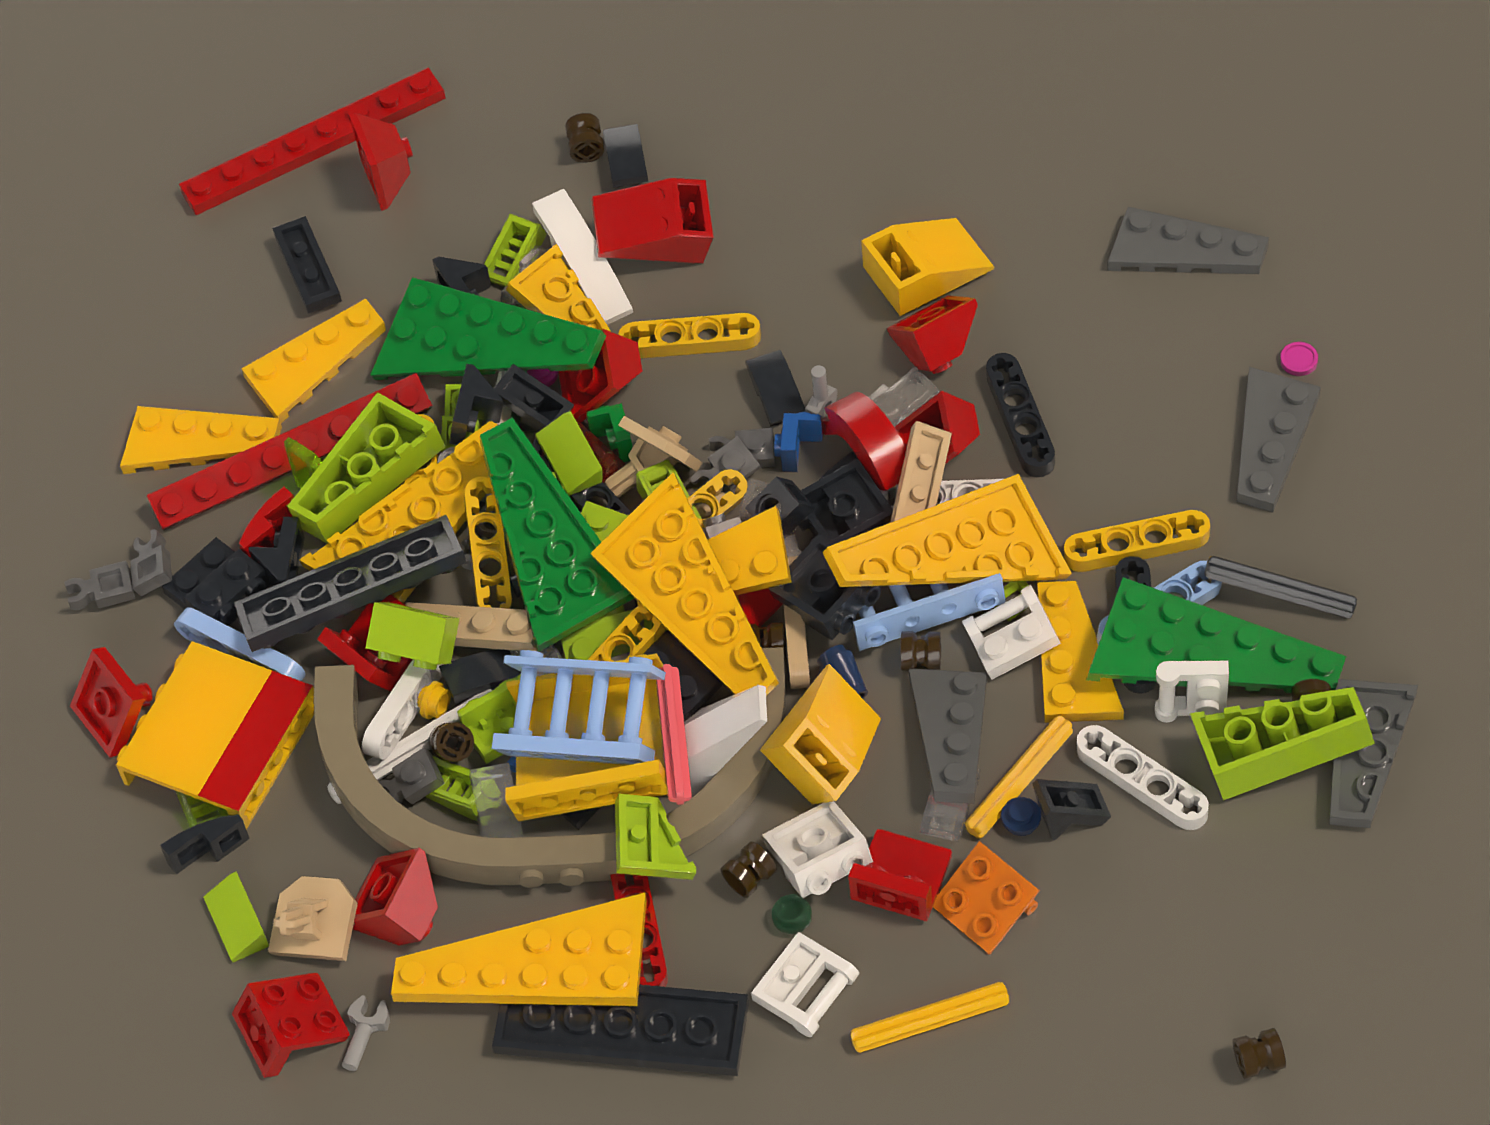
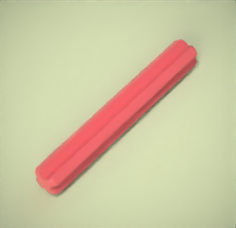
[656,664,692,805]

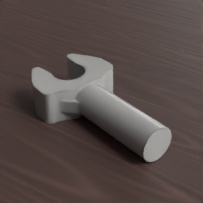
[805,365,837,419]
[342,995,390,1071]

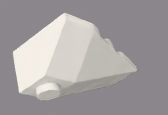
[684,685,767,796]

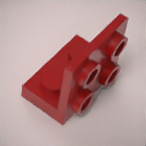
[317,594,413,691]
[848,829,952,922]
[232,973,350,1078]

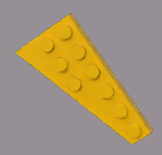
[299,421,498,603]
[590,472,779,696]
[823,474,1072,587]
[391,893,647,1006]

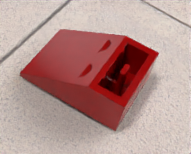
[591,178,714,264]

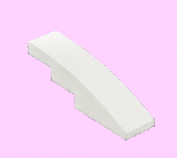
[532,189,633,325]

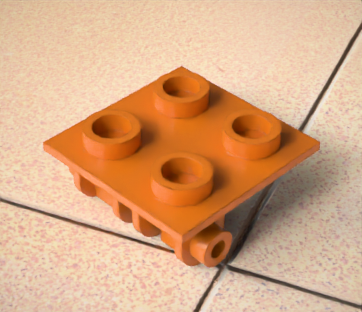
[933,841,1040,955]

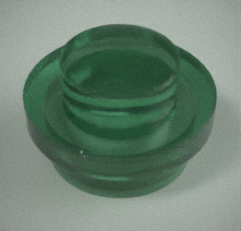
[772,894,812,934]

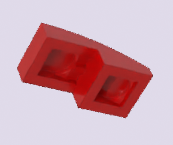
[239,486,294,557]

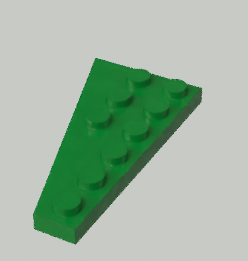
[370,277,606,380]
[480,418,635,652]
[1086,577,1346,693]

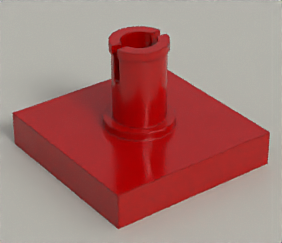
[70,647,153,757]

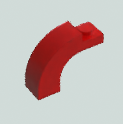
[822,392,907,491]

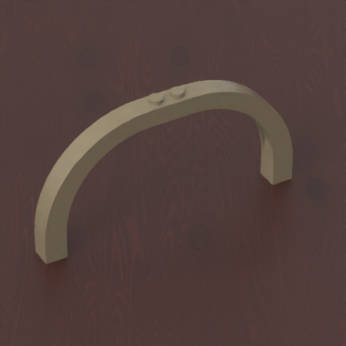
[314,647,786,888]

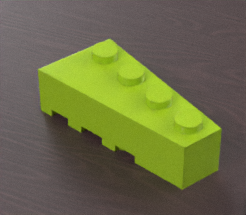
[287,392,446,544]
[1190,687,1375,801]

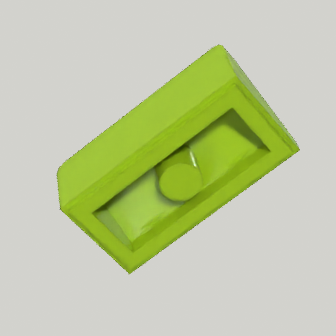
[535,411,602,496]
[203,871,269,963]

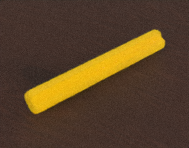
[965,716,1073,839]
[850,982,1009,1053]

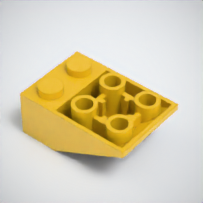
[861,218,994,316]
[760,664,881,805]

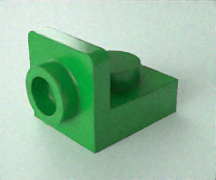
[586,403,633,463]

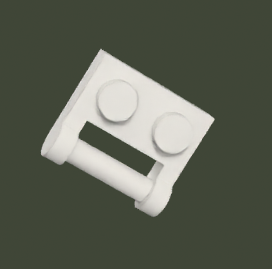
[962,585,1061,680]
[1155,661,1229,723]
[751,932,859,1037]

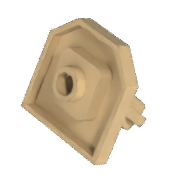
[605,416,703,498]
[268,876,358,961]

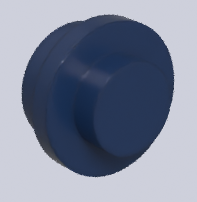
[1001,797,1041,836]

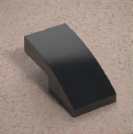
[603,124,648,188]
[745,350,805,427]
[439,649,521,704]
[160,814,250,874]

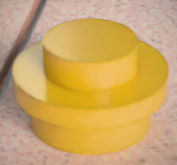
[417,681,451,719]

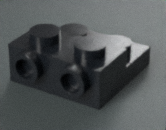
[798,459,893,544]
[769,534,881,641]
[162,537,270,625]

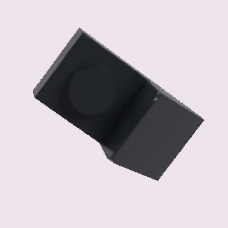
[432,256,491,296]
[449,363,503,445]
[494,364,574,433]
[248,517,305,587]
[1032,779,1111,840]

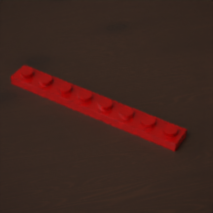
[179,67,446,215]
[146,373,433,531]

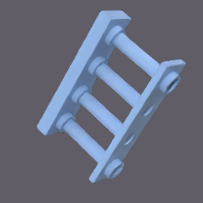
[853,573,1006,651]
[492,650,666,765]

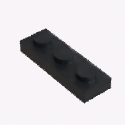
[272,216,342,314]

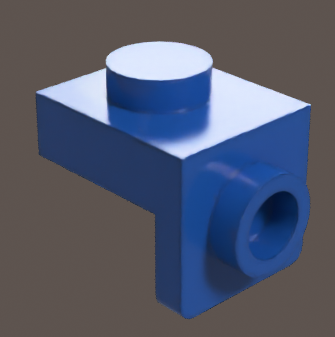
[774,412,823,472]

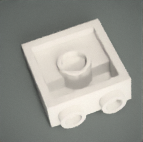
[762,801,873,898]

